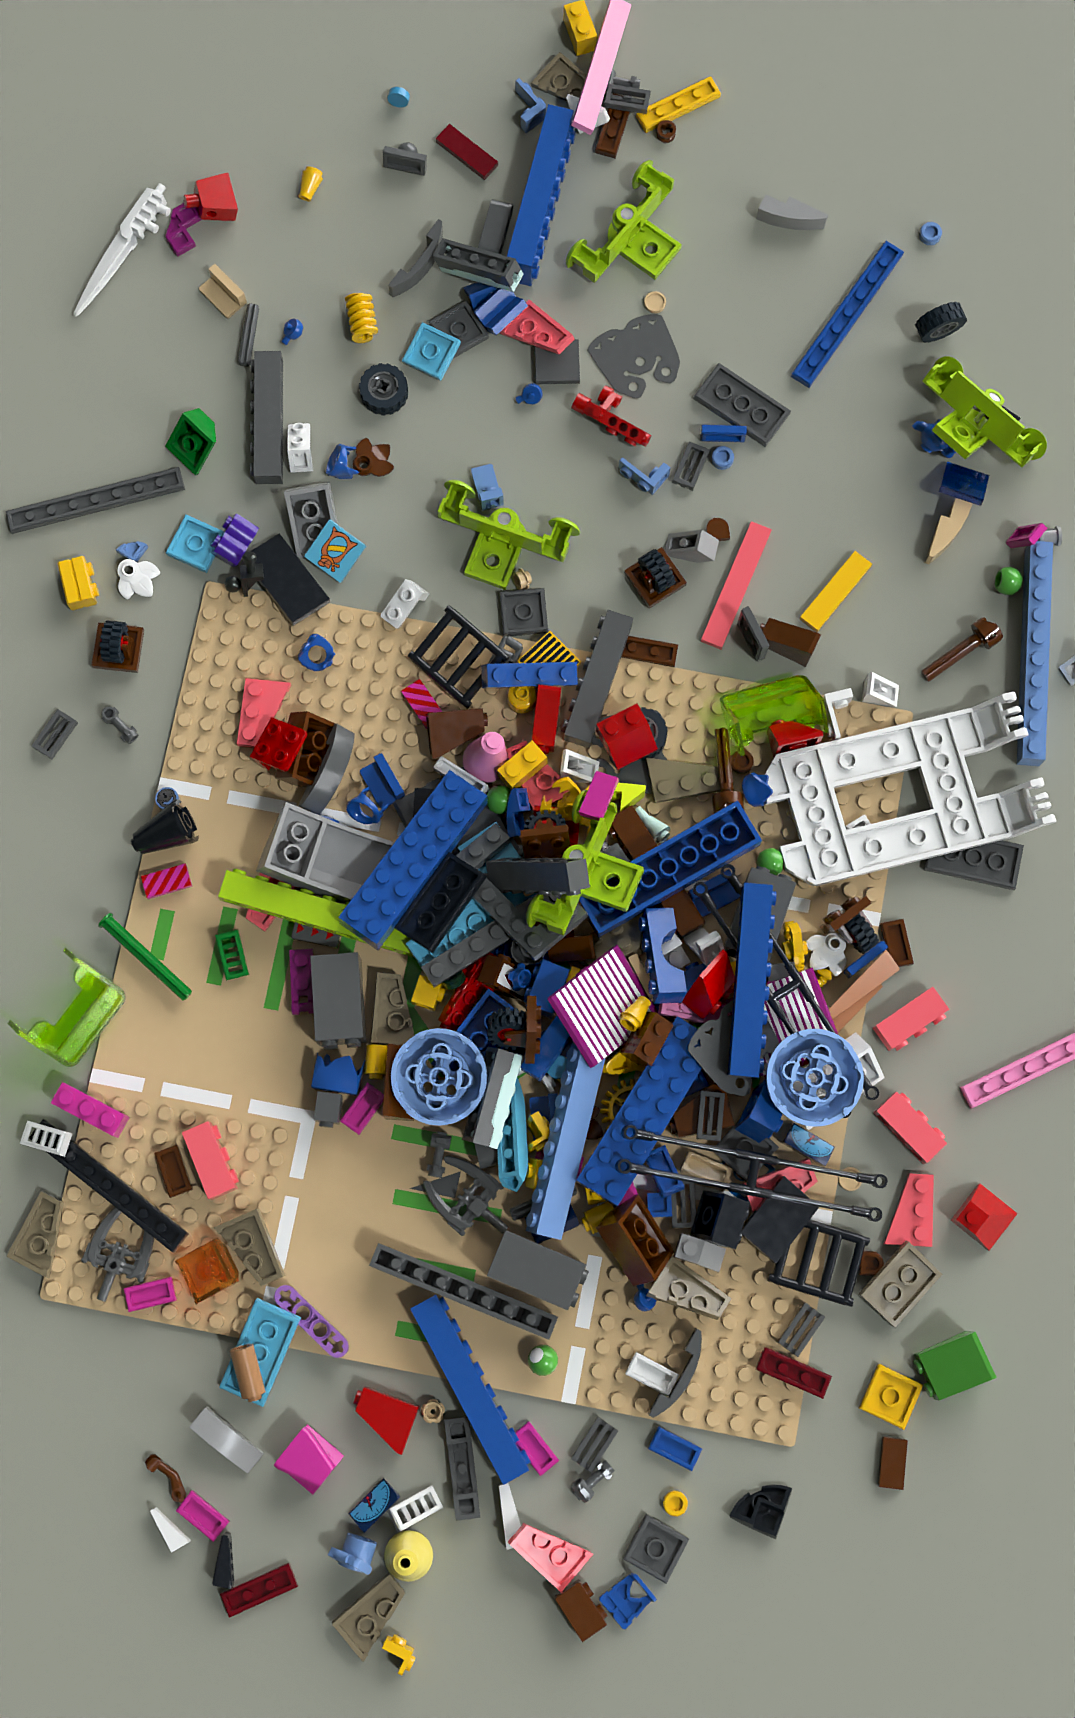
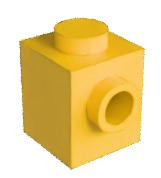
[411,975,446,1011]

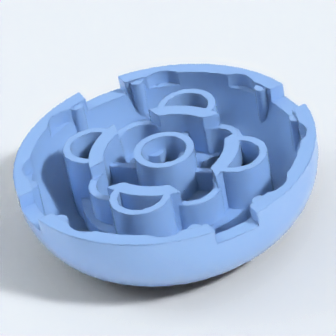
[391,1028,487,1126]
[766,1029,864,1127]

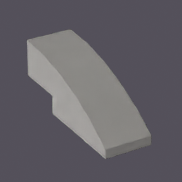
[756,194,828,230]
[189,1407,264,1473]

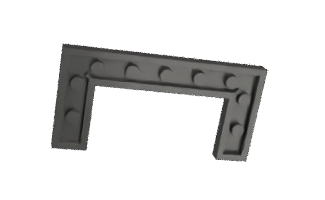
[456,823,588,961]

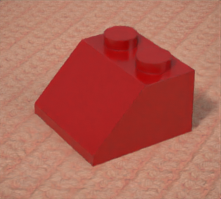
[596,703,658,770]
[682,949,735,1020]

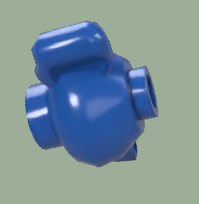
[912,419,956,458]

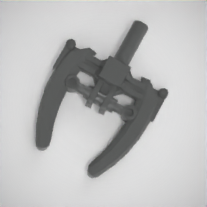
[423,1156,508,1236]
[81,1207,154,1302]

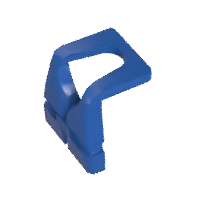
[599,1573,657,1629]

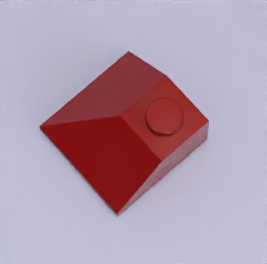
[767,720,824,757]
[951,1183,1018,1251]

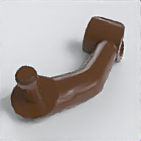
[145,1454,186,1503]

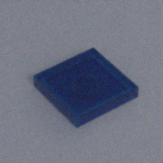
[939,461,990,506]

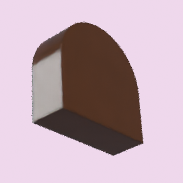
[706,518,730,541]
[731,745,754,774]
[858,1251,884,1276]

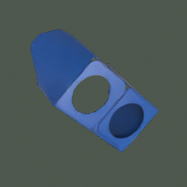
[311,1052,365,1096]

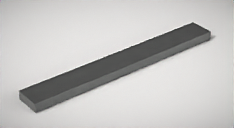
[6,467,185,534]

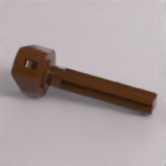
[922,617,1003,682]
[712,727,745,814]

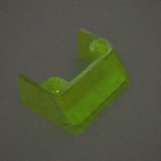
[720,675,829,756]
[7,948,126,1067]

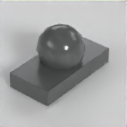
[383,142,427,176]

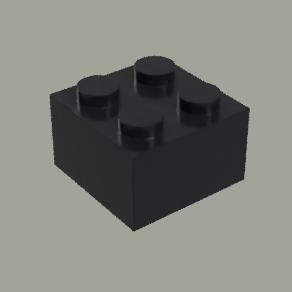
[690,1190,750,1249]

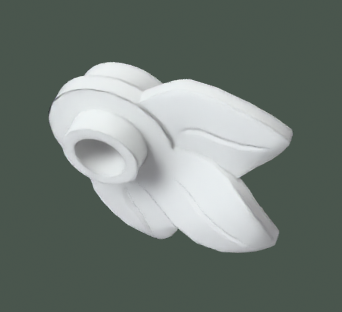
[117,559,160,599]
[806,933,847,976]

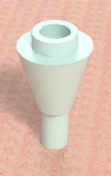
[635,806,670,843]

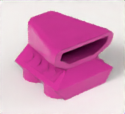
[274,1424,344,1495]

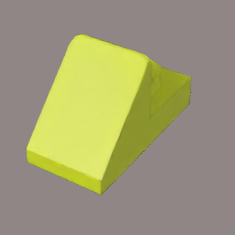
[611,783,646,812]

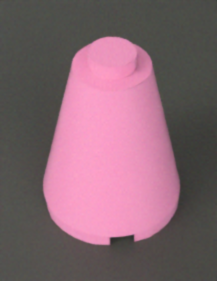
[463,732,508,783]

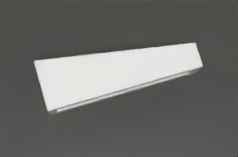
[433,756,489,795]
[499,1483,521,1550]

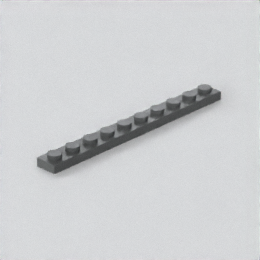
[421,843,630,988]

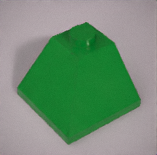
[165,408,216,476]

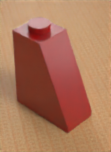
[532,684,561,754]
[353,1386,420,1455]

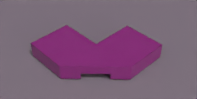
[165,203,202,257]

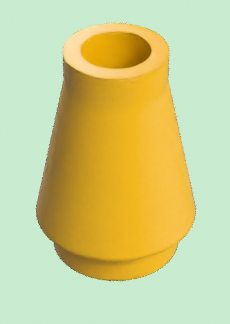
[299,166,323,202]
[620,996,651,1032]

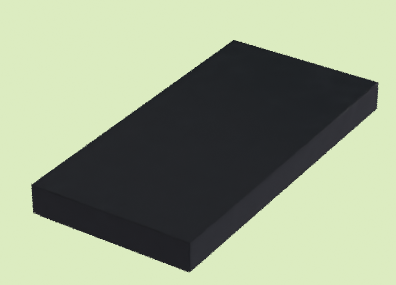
[242,533,330,626]
[394,852,487,954]

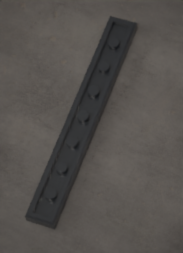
[29,1119,189,1253]

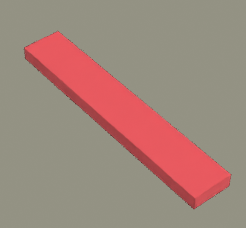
[701,521,772,650]

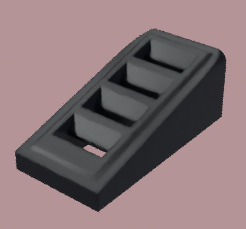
[212,1532,234,1589]

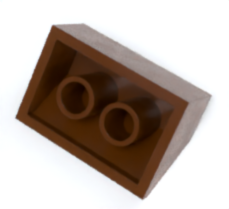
[275,711,335,788]
[383,1044,414,1121]
[596,1194,674,1286]

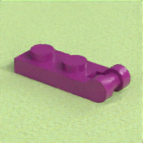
[289,948,314,1015]

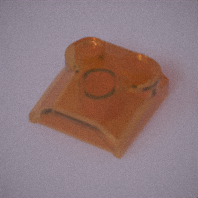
[175,1238,239,1304]

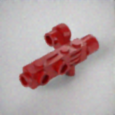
[571,385,652,447]
[438,952,497,1031]

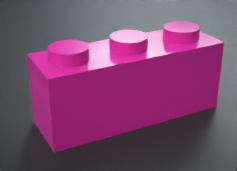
[51,1082,130,1138]

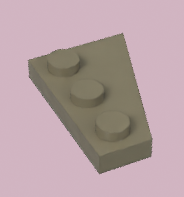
[531,52,607,101]
[646,758,720,803]
[370,972,415,1045]
[6,1191,64,1278]
[214,1209,285,1286]
[646,1256,732,1320]
[332,1572,405,1662]

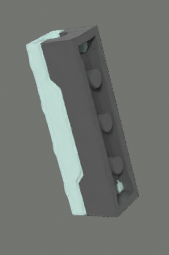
[433,238,524,292]
[462,1047,523,1149]

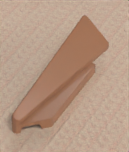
[829,950,900,1033]

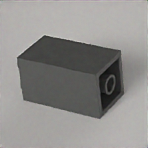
[723,866,796,963]
[310,952,367,1050]
[487,1230,589,1310]

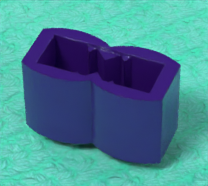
[210,513,259,567]

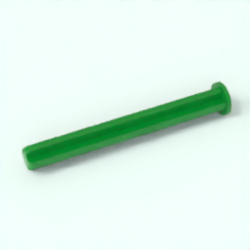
[98,913,192,1001]

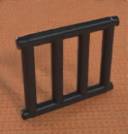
[407,605,510,709]
[767,1219,870,1307]

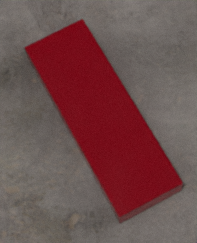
[436,123,498,180]
[755,1347,832,1399]
[220,1563,299,1618]

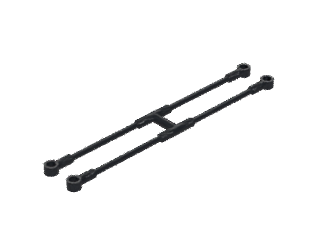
[693,864,879,1118]
[615,1125,888,1222]

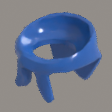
[326,444,359,479]
[298,634,336,671]
[742,772,773,807]
[346,787,388,824]

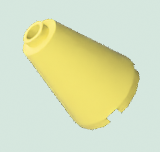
[384,1530,433,1582]

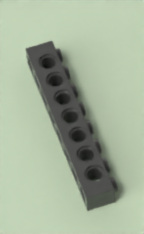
[369,1243,558,1340]

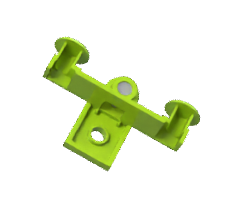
[566,160,682,283]
[922,356,1047,467]
[438,480,580,590]
[526,790,644,936]

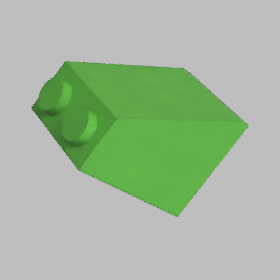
[913,1331,997,1401]

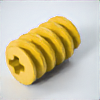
[345,293,378,343]

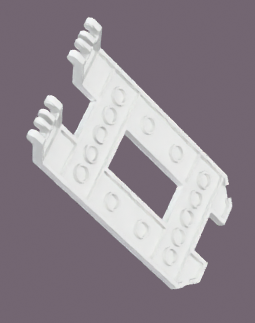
[765,692,1056,887]

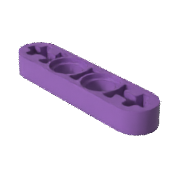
[274,1285,349,1358]

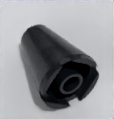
[131,799,199,854]

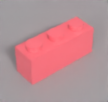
[873,987,950,1051]
[873,1092,947,1164]
[182,1121,239,1200]

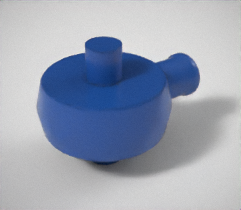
[281,318,303,345]
[516,383,543,405]
[634,1284,656,1312]

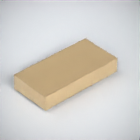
[679,1150,732,1192]

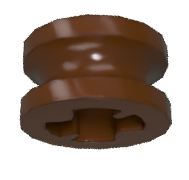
[656,120,676,143]

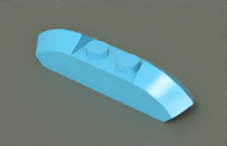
[497,1078,528,1192]

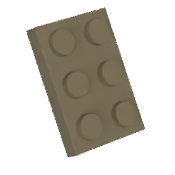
[859,1241,943,1328]

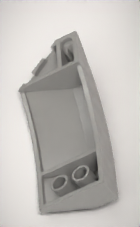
[256,802,395,903]

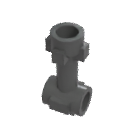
[606,69,641,91]
[102,706,139,744]
[427,1132,452,1178]
[571,1460,615,1503]

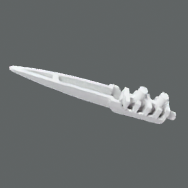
[74,183,171,317]

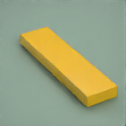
[636,76,721,133]
[800,551,873,632]

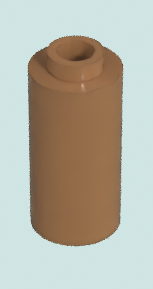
[230,1344,266,1402]

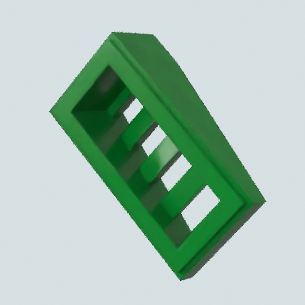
[215,929,249,981]

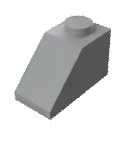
[665,530,719,563]
[673,1233,726,1272]

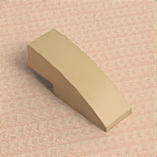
[925,498,973,564]

